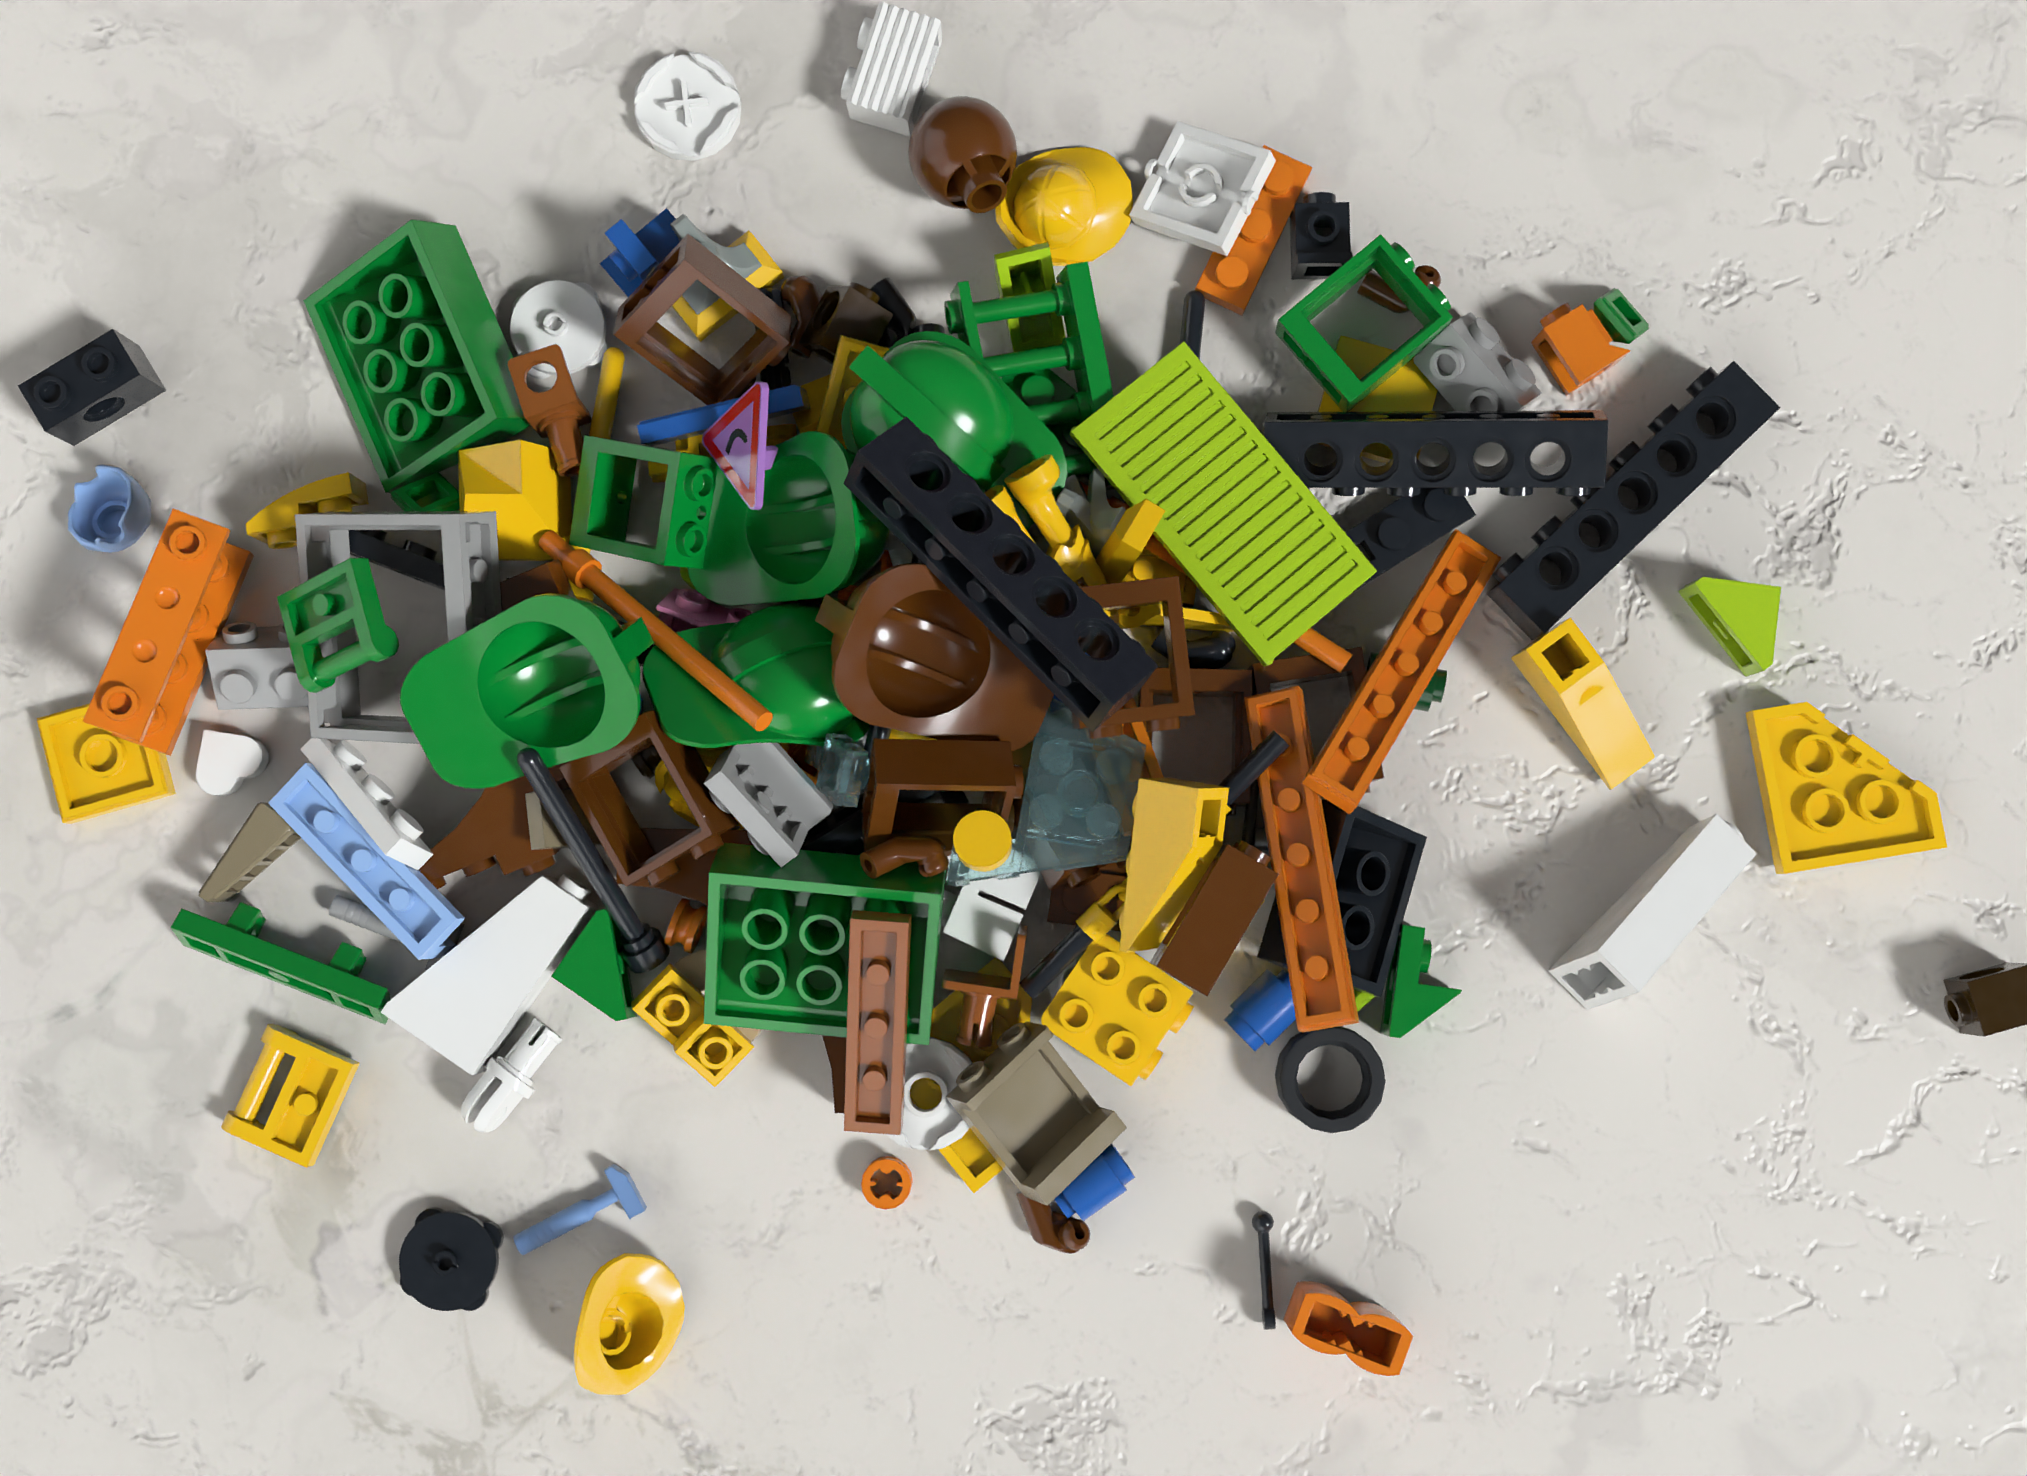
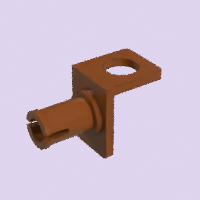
[508,344,592,477]
[941,925,1028,1048]

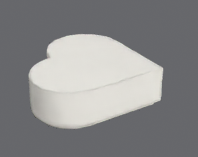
[196,730,269,796]

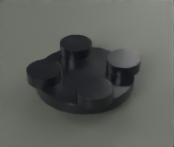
[399,1207,504,1311]

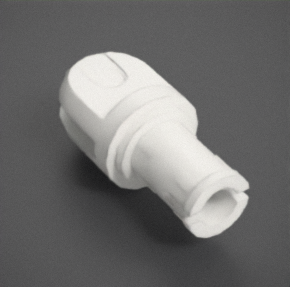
[461,1018,563,1133]

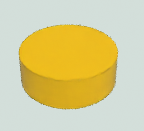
[953,810,1012,872]

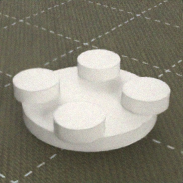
[510,280,608,379]

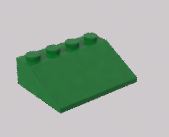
[303,219,530,493]
[704,843,946,1045]

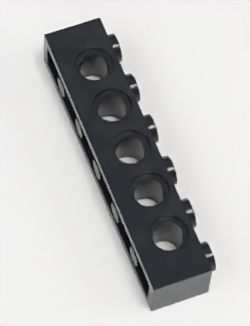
[1487,361,1781,640]
[1264,410,1609,496]
[843,416,1159,732]

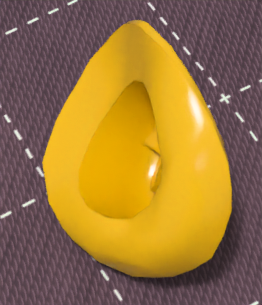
[995,147,1133,266]
[574,1253,685,1395]

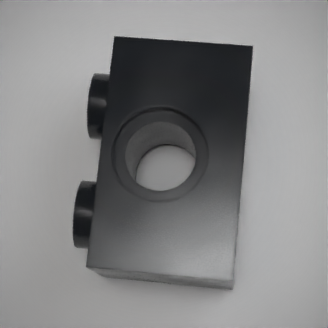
[18,329,166,446]

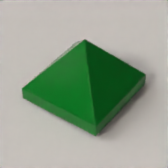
[1593,288,1649,344]
[390,472,460,511]

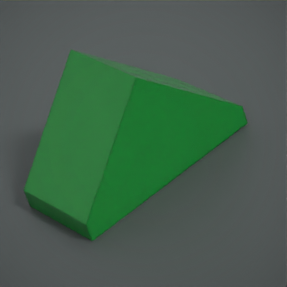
[551,909,637,1021]

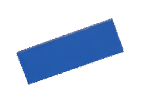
[637,385,811,446]

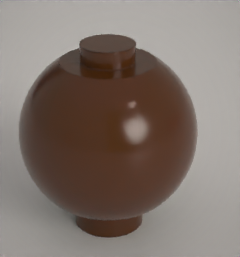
[908,96,1017,213]

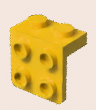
[1041,934,1194,1086]

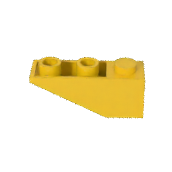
[1511,617,1655,790]
[1119,778,1229,953]

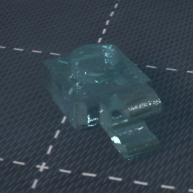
[804,733,870,807]

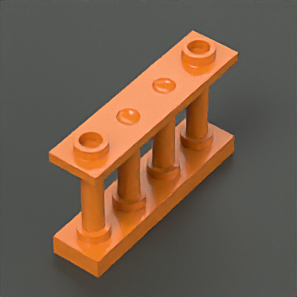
[82,509,254,756]

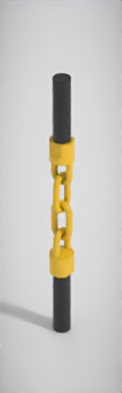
[1020,730,1290,999]

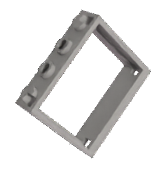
[295,511,502,744]

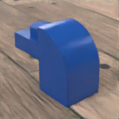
[599,208,680,297]

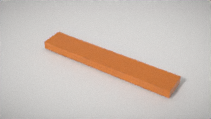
[1301,528,1501,814]
[1244,685,1359,1033]

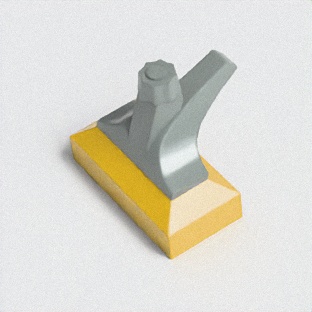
[670,214,784,342]
[1055,468,1166,584]

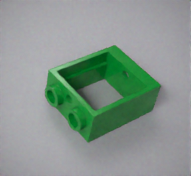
[1275,234,1453,412]
[569,435,718,569]

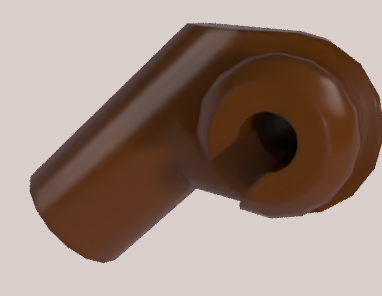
[781,276,822,359]

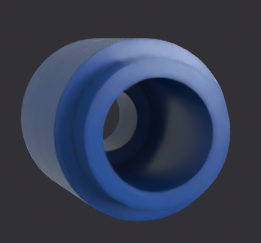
[1224,969,1296,1051]
[1054,1143,1135,1221]

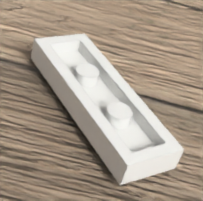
[300,738,433,870]

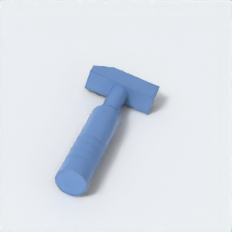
[513,1164,647,1255]

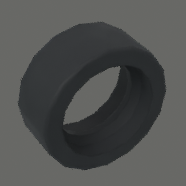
[1275,1026,1386,1133]

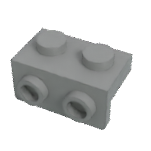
[1414,312,1542,411]
[205,622,308,710]
[704,743,833,867]

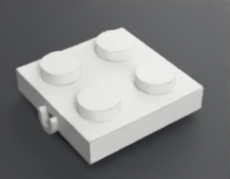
[1129,121,1276,256]

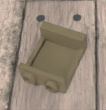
[946,1021,1127,1206]

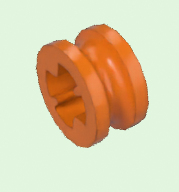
[664,898,708,954]
[861,1156,913,1210]

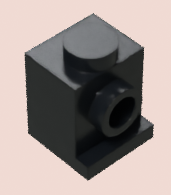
[1290,192,1353,280]

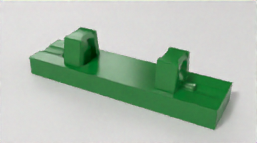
[171,902,391,1024]

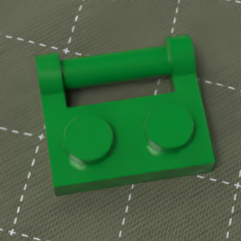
[277,558,399,693]

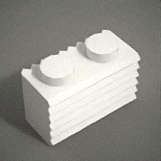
[841,2,942,137]

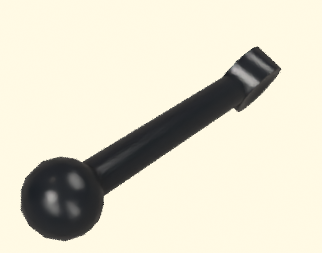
[1252,1211,1276,1330]

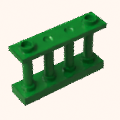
[944,261,1115,490]

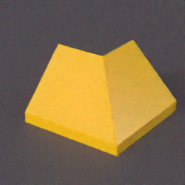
[458,440,572,561]

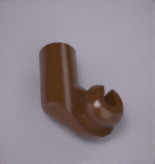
[1357,265,1441,313]
[860,835,949,879]
[1016,1191,1090,1254]

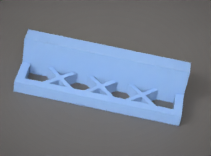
[268,763,465,960]

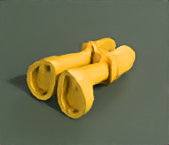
[984,454,1108,587]

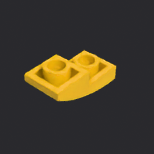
[245,472,369,549]
[631,963,754,1087]

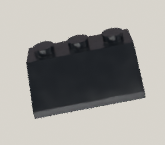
[1257,799,1427,997]

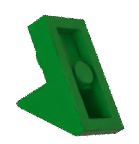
[1380,925,1462,1038]

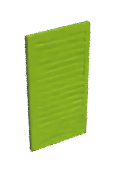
[1069,341,1377,666]

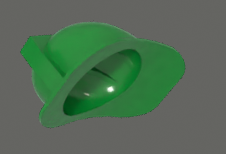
[841,331,1067,531]
[687,431,889,606]
[400,593,654,789]
[642,602,870,748]

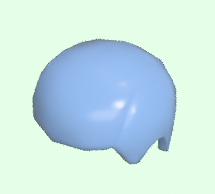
[68,464,151,553]

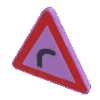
[702,382,778,510]

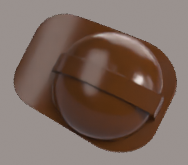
[815,563,1054,751]

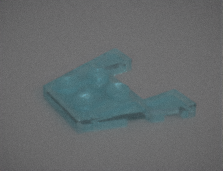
[946,698,1146,886]

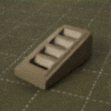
[198,802,301,902]

